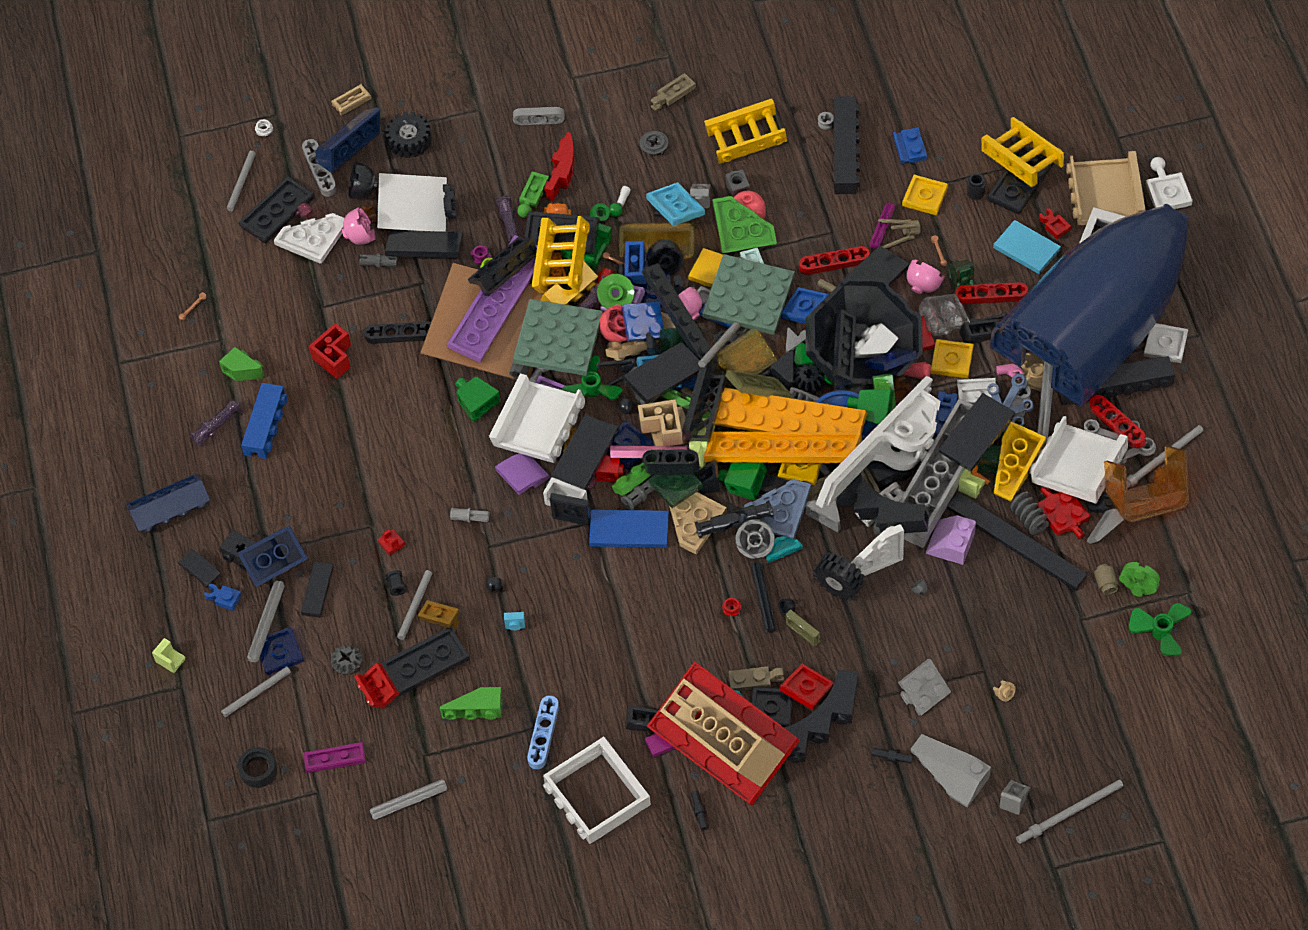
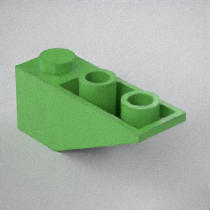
[440,687,503,720]

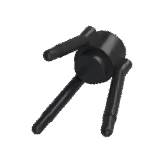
[596,357,637,386]

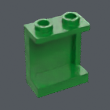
[560,223,613,271]

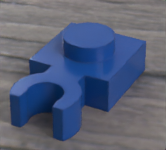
[204,584,242,611]

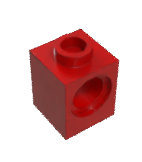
[595,455,624,482]

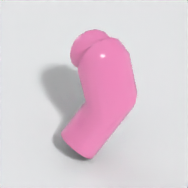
[996,364,1024,380]

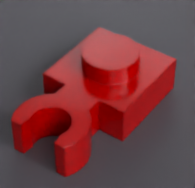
[1039,208,1071,239]

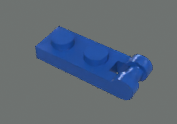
[933,391,958,438]

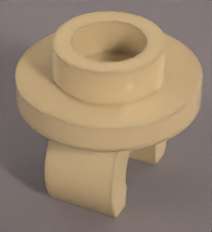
[993,680,1015,702]

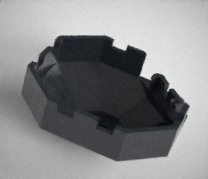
[805,277,923,394]

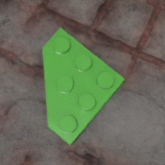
[712,196,777,254]

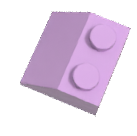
[926,516,976,565]

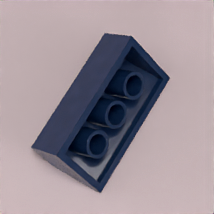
[315,108,380,173]
[126,473,210,532]

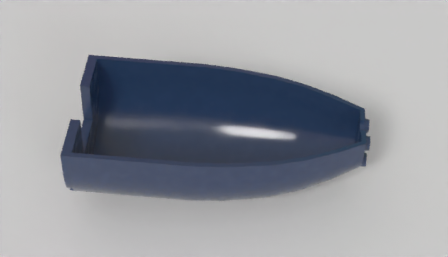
[990,204,1188,407]

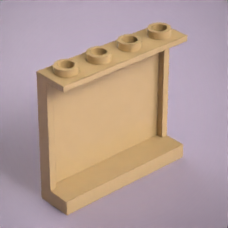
[1066,151,1145,225]

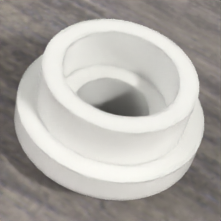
[255,119,273,136]

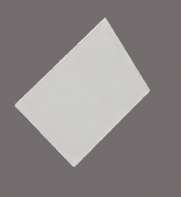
[377,173,447,231]

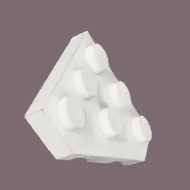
[274,213,344,264]
[851,524,904,576]

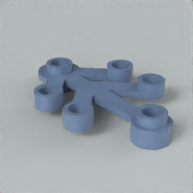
[987,374,1033,441]

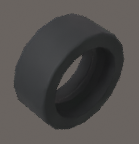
[237,747,278,788]

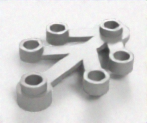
[1083,415,1156,464]

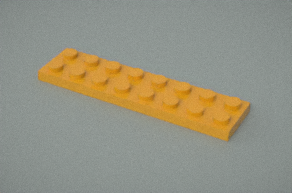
[715,388,867,435]
[704,432,862,463]

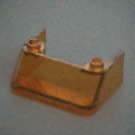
[1104,445,1189,522]

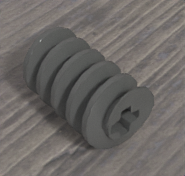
[1010,491,1049,535]

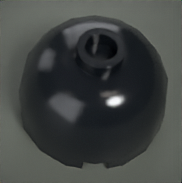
[348,162,378,199]
[646,239,684,276]

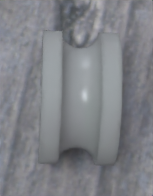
[818,112,834,130]

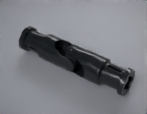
[694,500,774,539]

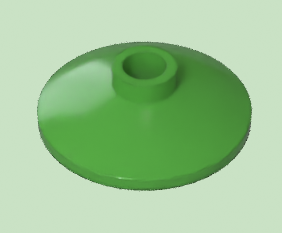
[597,274,634,309]

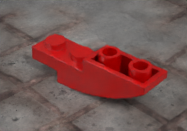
[544,132,575,201]

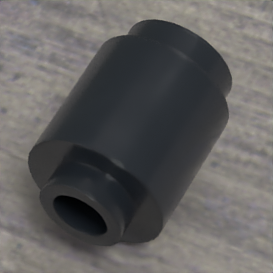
[967,173,986,200]

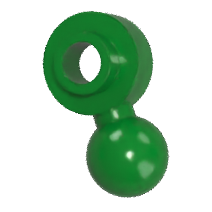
[590,203,623,223]

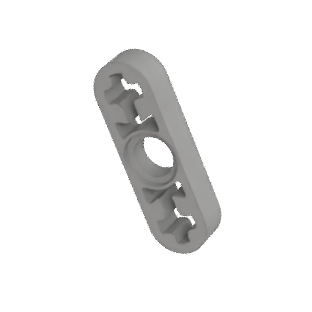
[513,107,565,125]

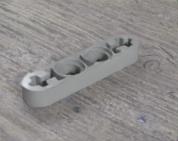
[302,139,337,197]

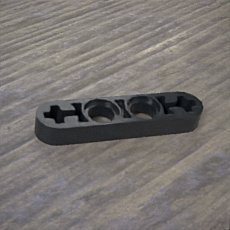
[364,322,431,344]

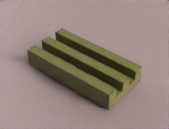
[786,609,820,647]

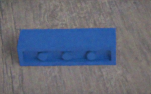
[241,383,288,459]

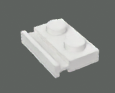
[957,378,997,404]

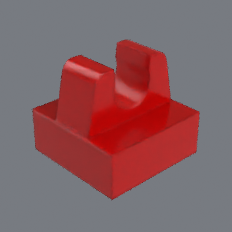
[377,529,405,556]

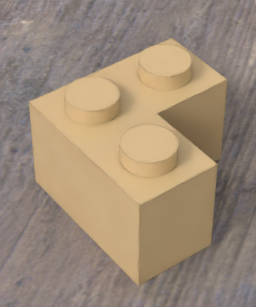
[638,399,683,446]

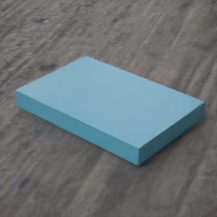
[646,182,705,226]
[993,220,1061,274]

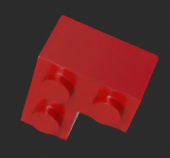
[309,323,351,379]

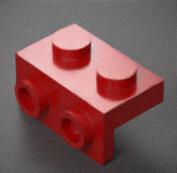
[354,663,399,709]

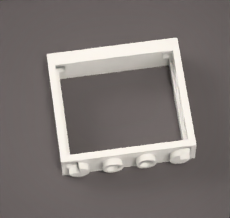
[543,737,651,844]

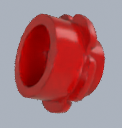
[722,598,742,616]

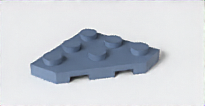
[739,479,812,540]

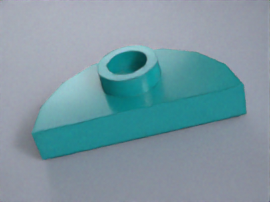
[766,536,803,564]

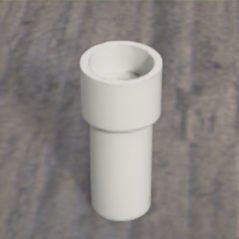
[617,186,631,207]

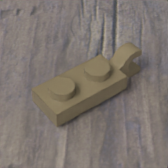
[651,73,696,111]
[729,666,784,691]

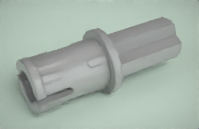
[450,508,490,523]

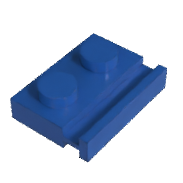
[893,128,927,165]

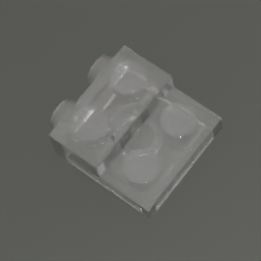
[919,294,970,336]

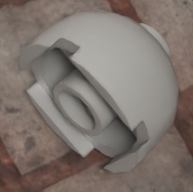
[736,519,774,559]

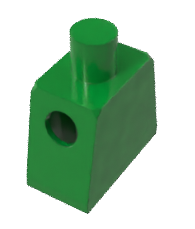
[455,377,501,423]
[847,389,894,425]
[718,462,767,500]

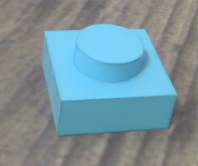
[504,612,525,630]

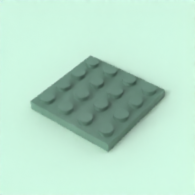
[703,254,795,335]
[513,299,603,376]

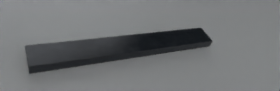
[947,492,1087,591]

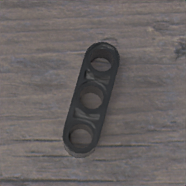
[643,449,700,475]

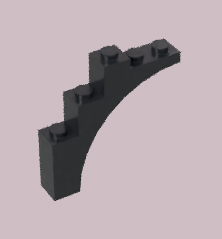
[835,472,929,533]
[784,670,858,763]

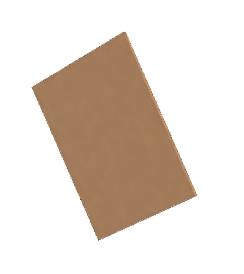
[421,263,549,380]

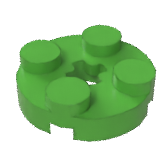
[1119,562,1160,597]

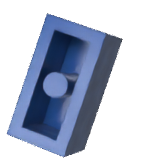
[625,241,647,284]

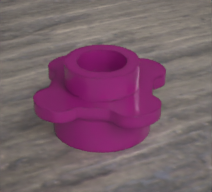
[470,245,491,264]

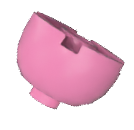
[342,207,376,245]
[907,260,945,294]
[678,287,702,320]

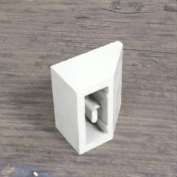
[854,323,898,358]

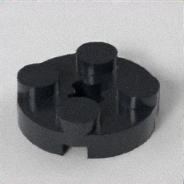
[443,184,457,221]

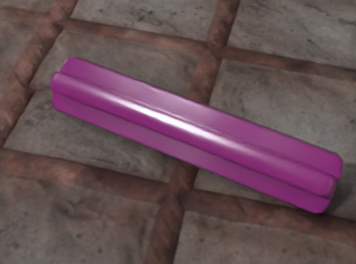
[870,202,895,249]

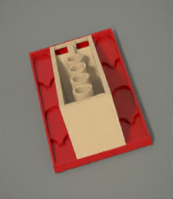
[647,661,800,806]

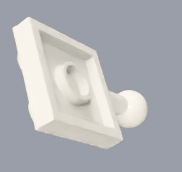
[1146,157,1192,209]

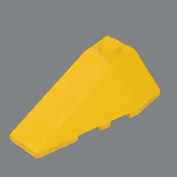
[994,421,1046,502]

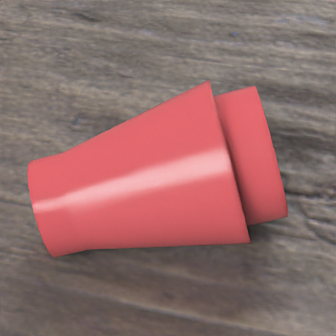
[903,362,931,380]

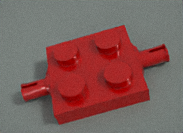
[1037,487,1090,539]

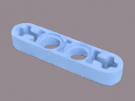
[527,696,559,769]

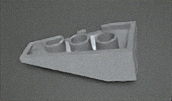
[910,734,991,808]

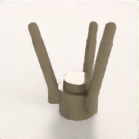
[878,219,920,249]

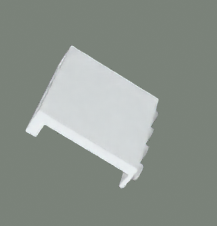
[489,374,585,463]
[1030,416,1128,503]

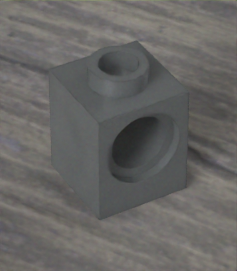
[726,169,750,198]

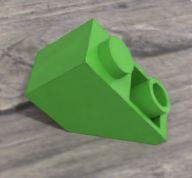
[219,347,264,381]

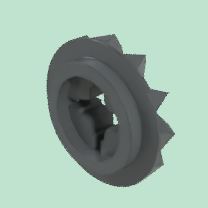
[640,131,669,156]
[331,644,362,674]

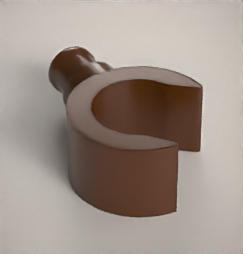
[362,205,378,224]

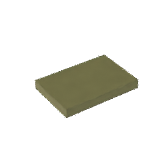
[725,370,792,398]

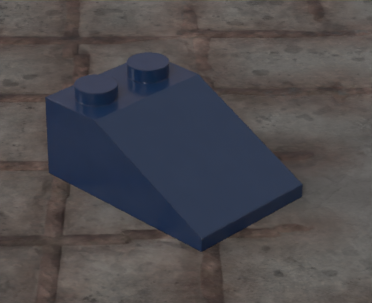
[238,525,308,587]

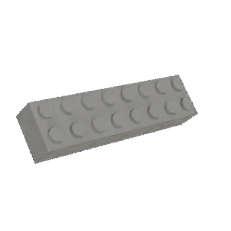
[900,399,973,548]

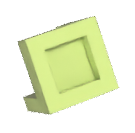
[958,469,985,499]
[152,638,185,673]

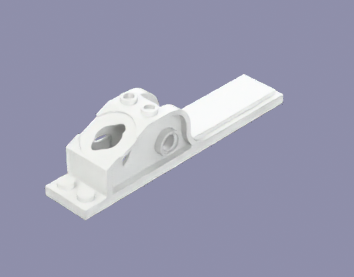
[816,376,941,508]

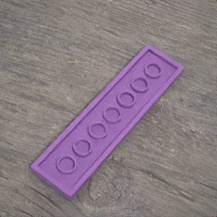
[447,235,538,363]

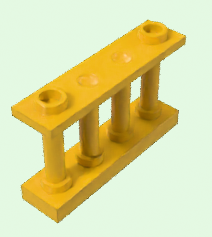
[704,99,787,164]
[981,117,1064,187]
[532,216,590,293]

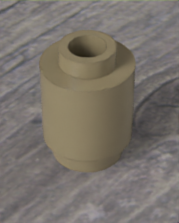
[1094,564,1119,595]

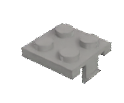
[898,659,951,716]

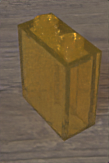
[716,328,777,374]

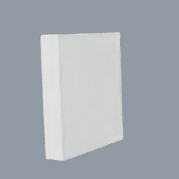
[1144,323,1188,363]

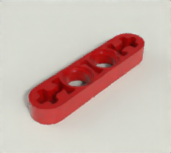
[799,246,870,275]
[955,282,1028,304]
[1089,395,1146,449]

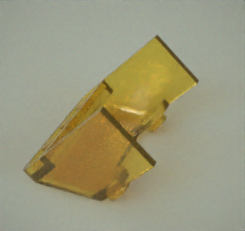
[619,223,696,258]

